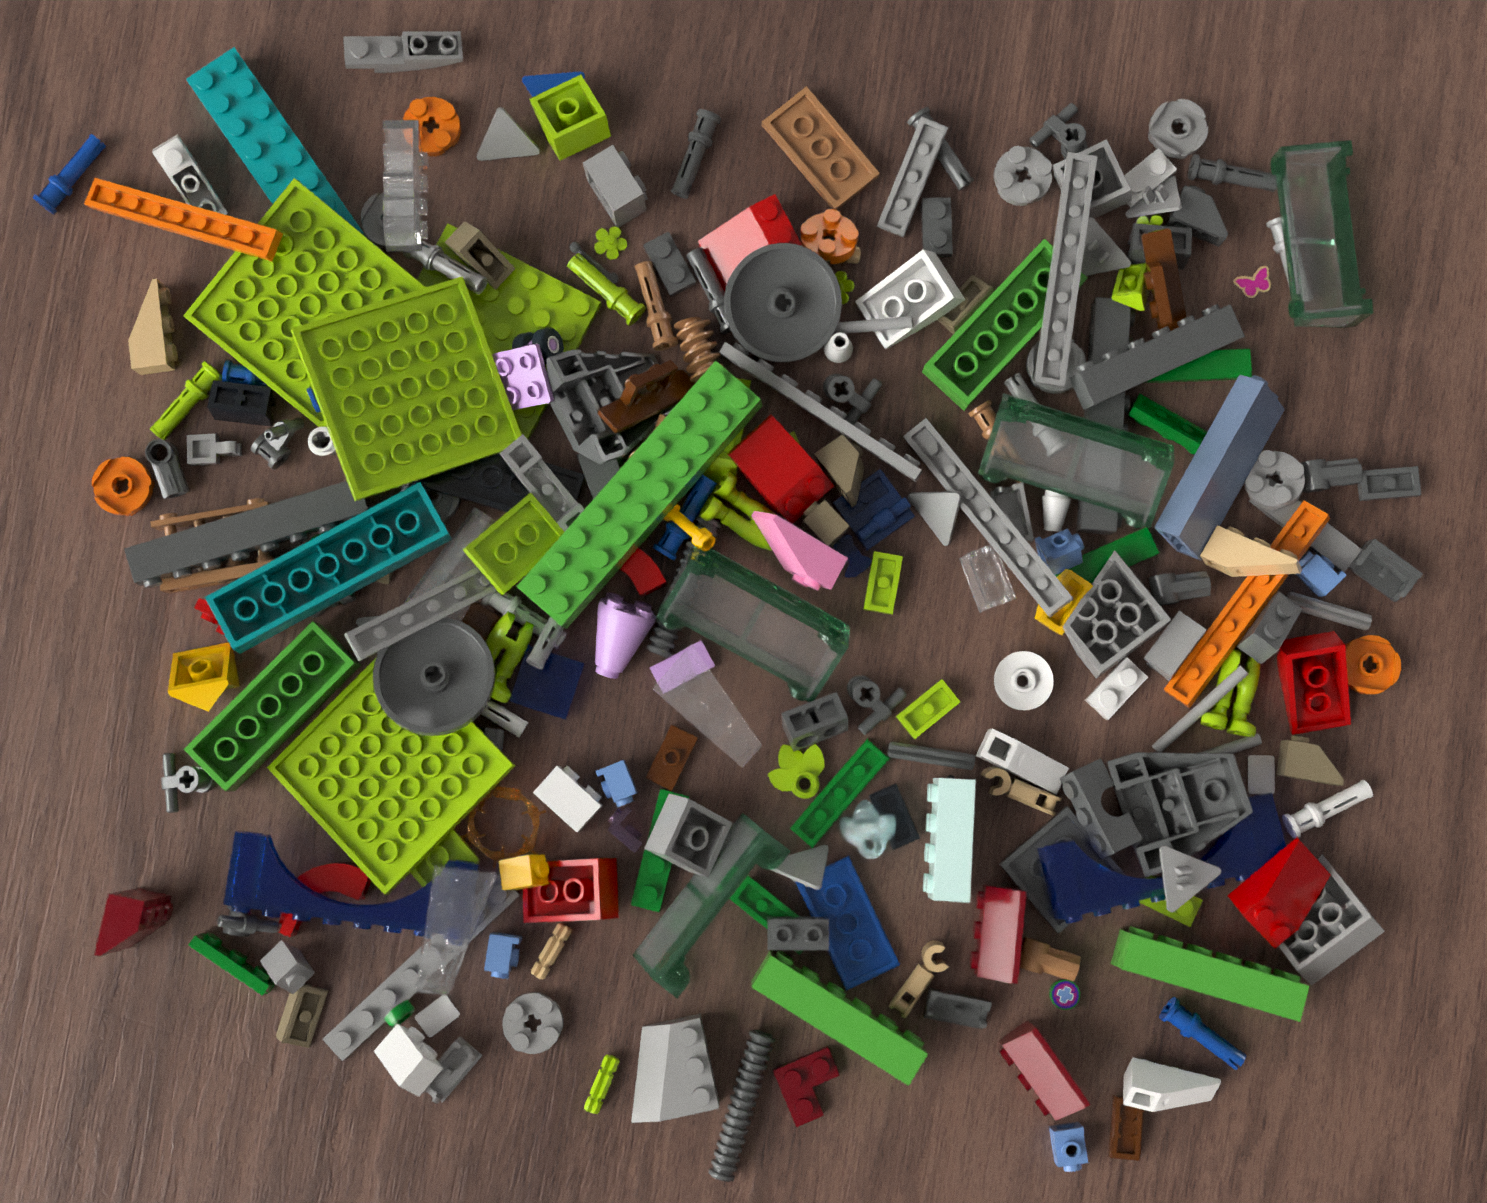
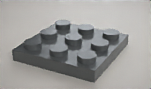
[999,806,1126,934]

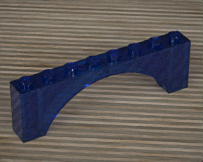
[1037,792,1286,924]
[223,830,480,941]

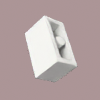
[533,766,603,833]
[374,1023,443,1097]

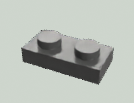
[921,197,953,257]
[643,231,696,297]
[1357,466,1421,501]

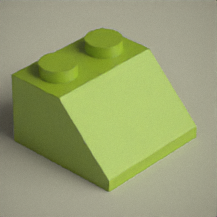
[529,75,611,161]

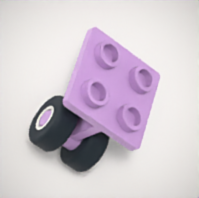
[492,327,564,410]

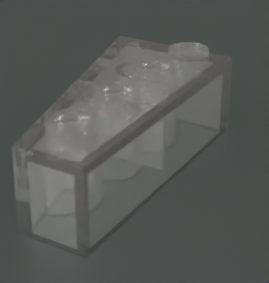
[383,120,429,252]
[652,644,762,768]
[416,865,498,995]

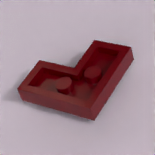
[773,1046,840,1127]

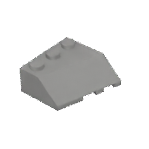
[1063,551,1171,679]
[1279,854,1385,986]
[631,1013,720,1123]

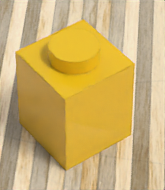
[499,855,549,890]

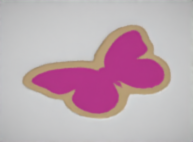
[1234,266,1271,298]

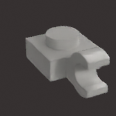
[187,434,242,466]

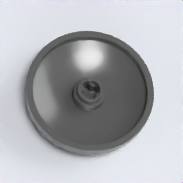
[724,243,842,362]
[373,617,496,736]

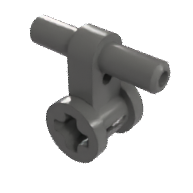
[1029,103,1087,159]
[823,374,882,425]
[251,418,304,470]
[847,675,907,735]
[161,753,216,813]
[217,902,279,937]

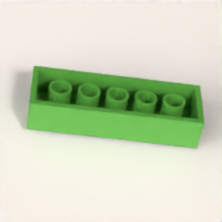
[922,239,1087,411]
[184,621,361,792]
[1111,926,1309,1022]
[751,950,928,1086]

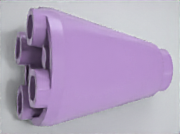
[595,592,656,679]

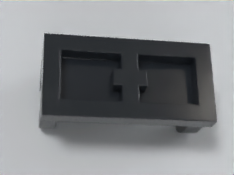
[207,380,276,427]

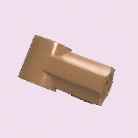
[1020,937,1081,981]

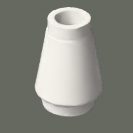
[824,333,853,363]
[308,427,336,456]
[1042,489,1071,532]

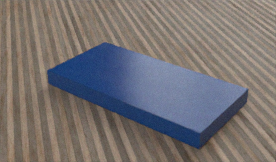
[796,856,900,991]

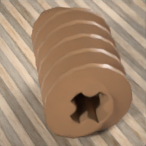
[674,317,724,382]

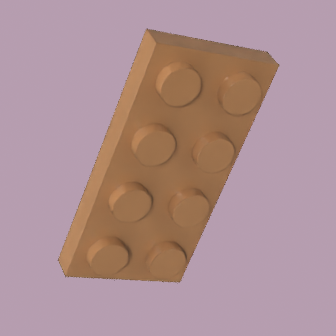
[762,86,880,210]

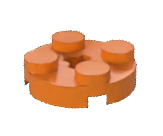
[402,97,461,156]
[800,209,859,264]
[92,457,155,516]
[1346,635,1401,695]

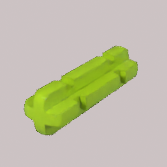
[584,1054,620,1114]

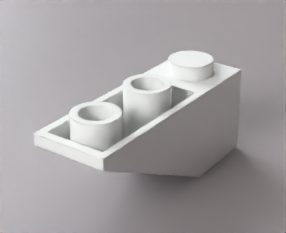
[152,134,228,215]
[976,728,1069,795]
[1123,1057,1221,1112]

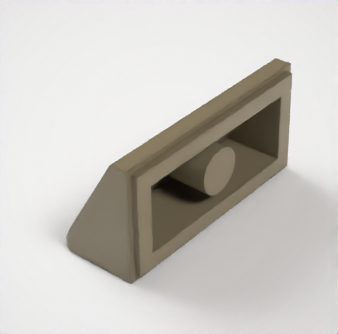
[938,274,994,335]
[276,982,329,1048]

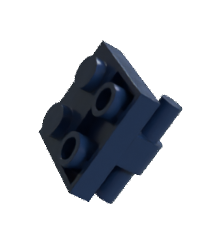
[833,469,915,551]

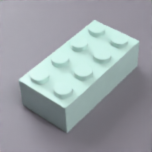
[923,778,975,903]

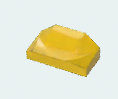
[1035,569,1093,635]

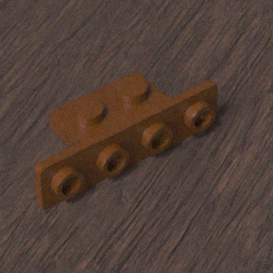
[1141,228,1187,331]
[598,360,695,433]

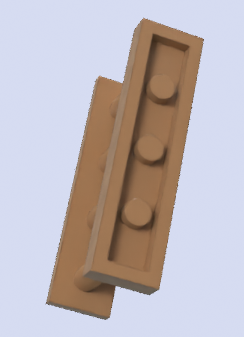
[150,498,275,594]

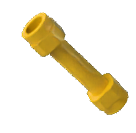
[664,504,715,551]

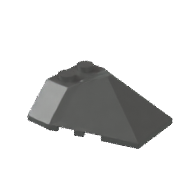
[546,350,678,465]
[1107,752,1253,877]

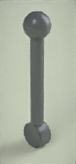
[569,242,619,285]

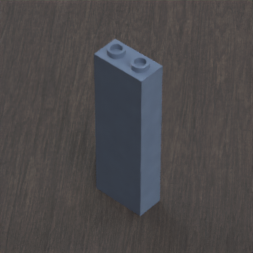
[1154,375,1285,560]

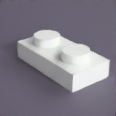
[1124,148,1177,208]
[1085,657,1148,720]

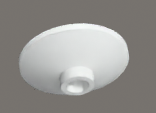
[994,651,1054,710]

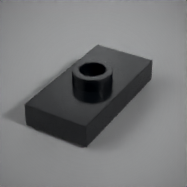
[868,783,920,850]

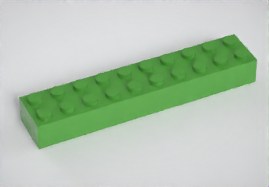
[517,361,763,629]

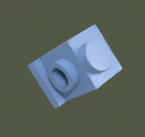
[1035,528,1084,575]
[1295,551,1346,597]
[595,760,638,808]
[484,932,523,979]
[1049,1122,1088,1172]

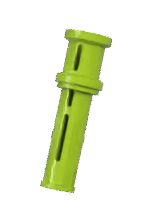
[567,253,646,326]
[149,360,222,440]

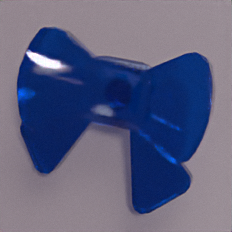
[833,535,872,578]

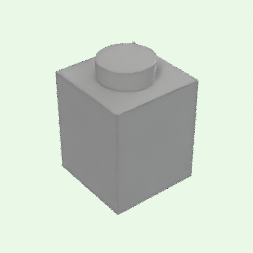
[260,940,315,994]

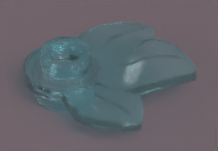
[839,800,896,859]

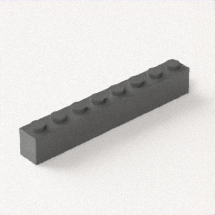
[1076,297,1135,535]
[124,481,369,588]

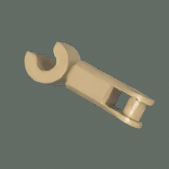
[981,766,1062,816]
[888,940,949,1018]

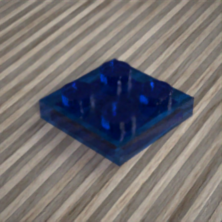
[509,645,585,720]

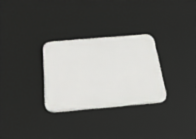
[1248,755,1275,794]
[415,994,460,1037]

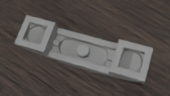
[500,434,584,532]

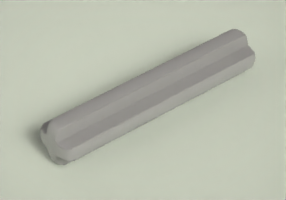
[1286,592,1372,630]

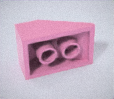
[751,511,848,591]

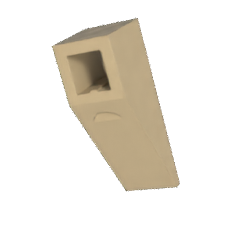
[128,279,178,375]
[1200,525,1302,577]

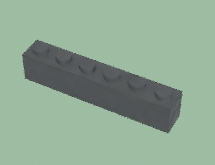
[1069,304,1245,410]

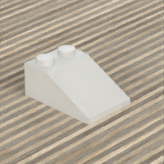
[855,249,965,349]

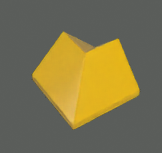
[168,642,240,712]

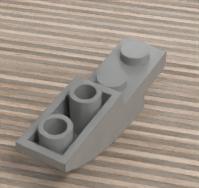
[343,31,463,73]

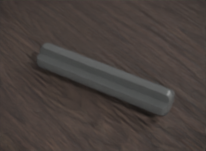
[887,742,975,770]

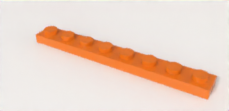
[84,178,283,261]
[1164,501,1330,708]

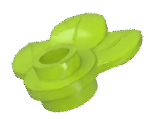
[768,744,824,799]

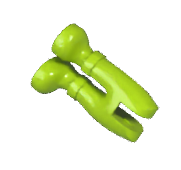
[699,471,778,551]
[486,611,534,703]
[1200,649,1260,737]

